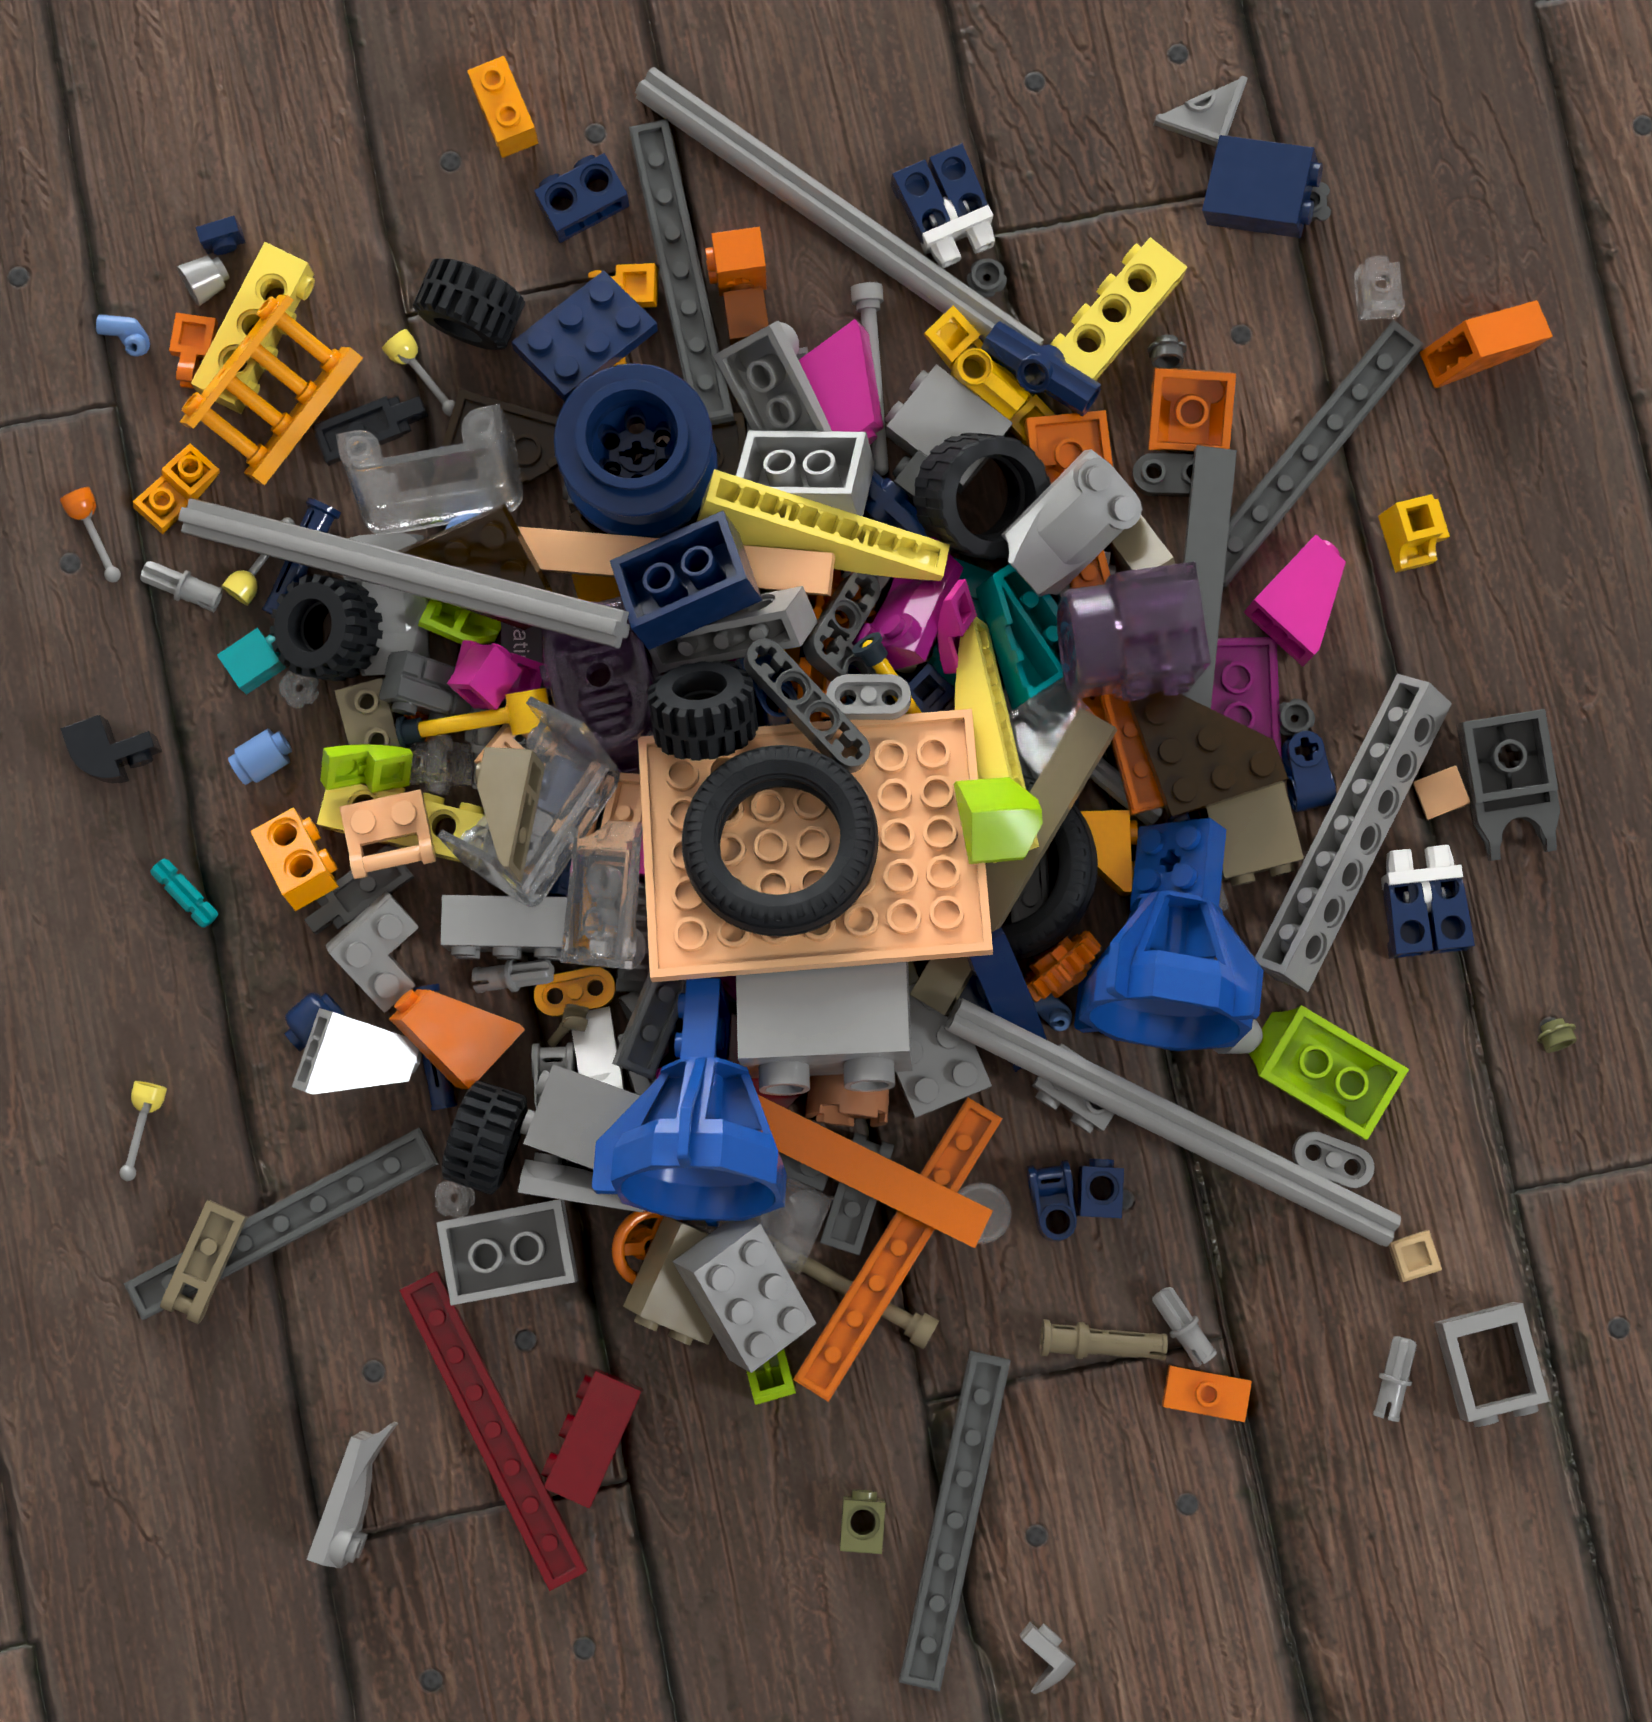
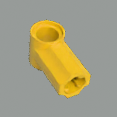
[951,348,1030,420]

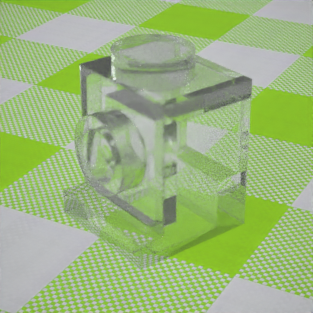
[1354,255,1405,320]

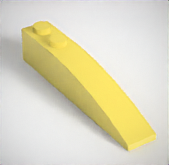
[697,469,950,581]
[955,616,1039,863]

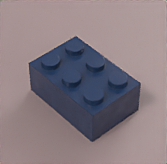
[610,510,763,650]

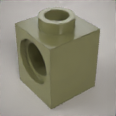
[839,1489,886,1554]

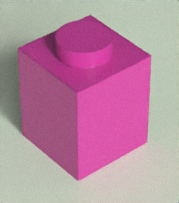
[447,643,523,710]

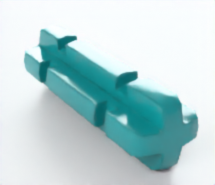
[150,858,218,928]

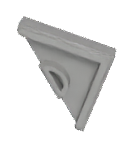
[1153,76,1248,147]

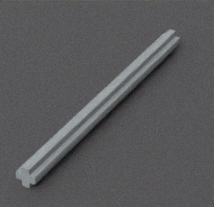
[635,67,1044,346]
[178,498,630,648]
[944,998,1401,1247]

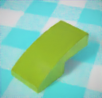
[320,744,413,793]

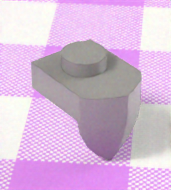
[1019,1622,1076,1694]

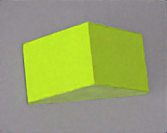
[746,1349,796,1405]

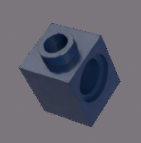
[1077,1159,1124,1219]

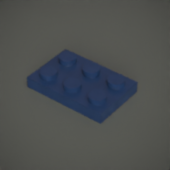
[512,270,658,402]

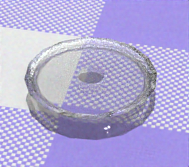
[957,1182,1012,1244]

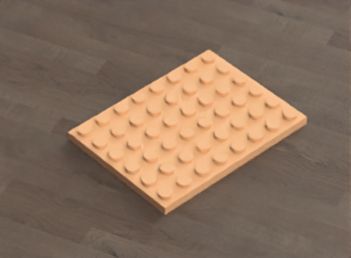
[638,709,993,982]

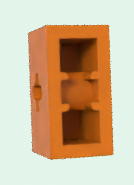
[705,226,767,296]

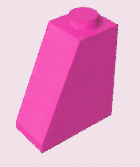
[799,319,884,445]
[1243,535,1346,667]

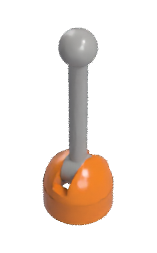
[60,487,121,583]

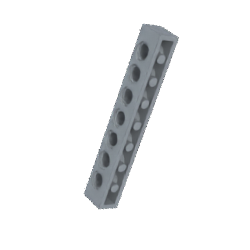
[1255,674,1452,992]

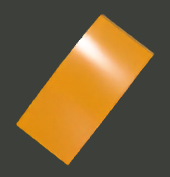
[133,443,220,534]

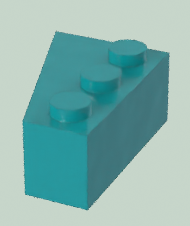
[976,564,1092,711]

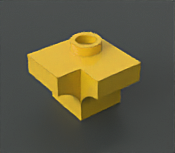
[1378,494,1450,573]

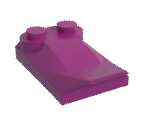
[852,537,963,673]

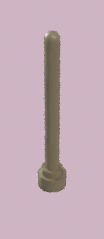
[767,1234,939,1350]

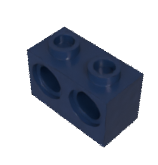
[534,153,630,243]

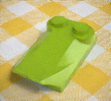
[1248,1005,1409,1141]

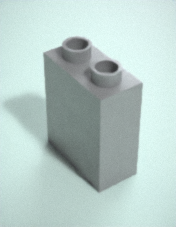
[736,962,913,1096]

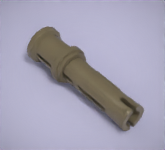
[1039,1319,1168,1360]

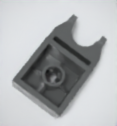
[1456,709,1560,861]

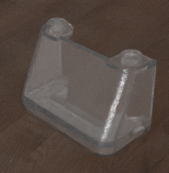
[336,404,523,534]

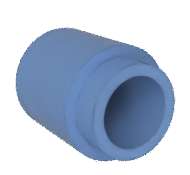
[228,728,292,785]

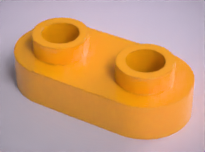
[534,967,616,1017]

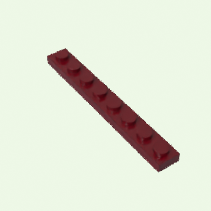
[399,1271,588,1591]

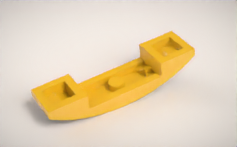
[924,305,1055,446]

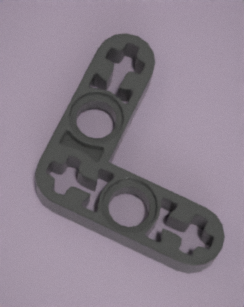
[803,572,896,705]

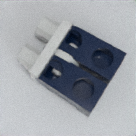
[890,143,995,269]
[1381,845,1475,959]

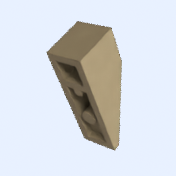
[475,747,545,883]

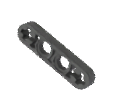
[743,638,870,773]

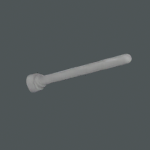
[851,282,889,476]

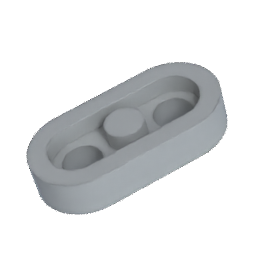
[826,674,911,720]
[1292,1132,1374,1188]

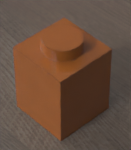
[723,284,769,346]

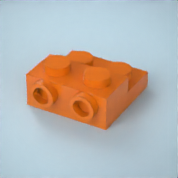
[1024,410,1113,484]

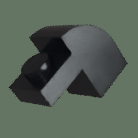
[60,715,162,783]

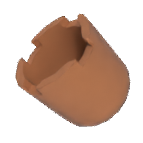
[805,1074,889,1127]

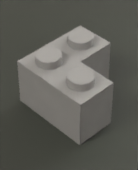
[325,890,419,1013]

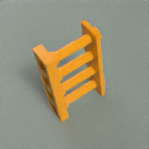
[180,295,363,485]

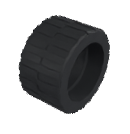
[913,433,1051,560]

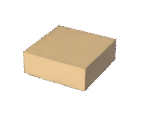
[1388,1230,1442,1282]

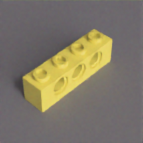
[1050,237,1187,381]
[191,242,315,414]
[317,783,484,866]

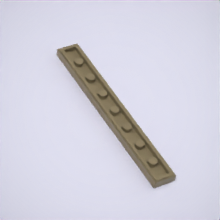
[910,707,1118,1017]

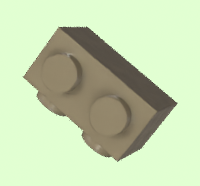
[334,678,412,749]

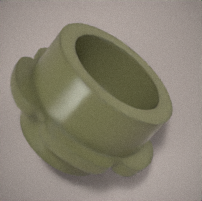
[1537,1018,1577,1053]

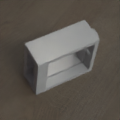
[1434,1302,1550,1427]

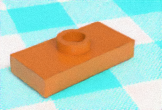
[1162,1365,1252,1422]

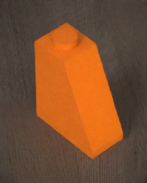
[1419,300,1553,388]
[389,989,525,1089]

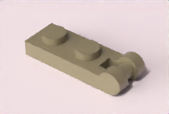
[160,1200,248,1325]

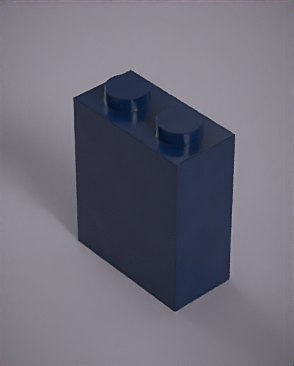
[1202,135,1323,238]

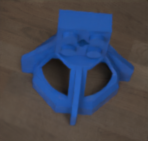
[1074,818,1264,1051]
[592,978,787,1227]

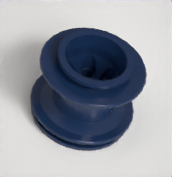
[554,363,718,538]

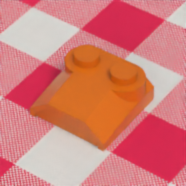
[1148,368,1236,451]

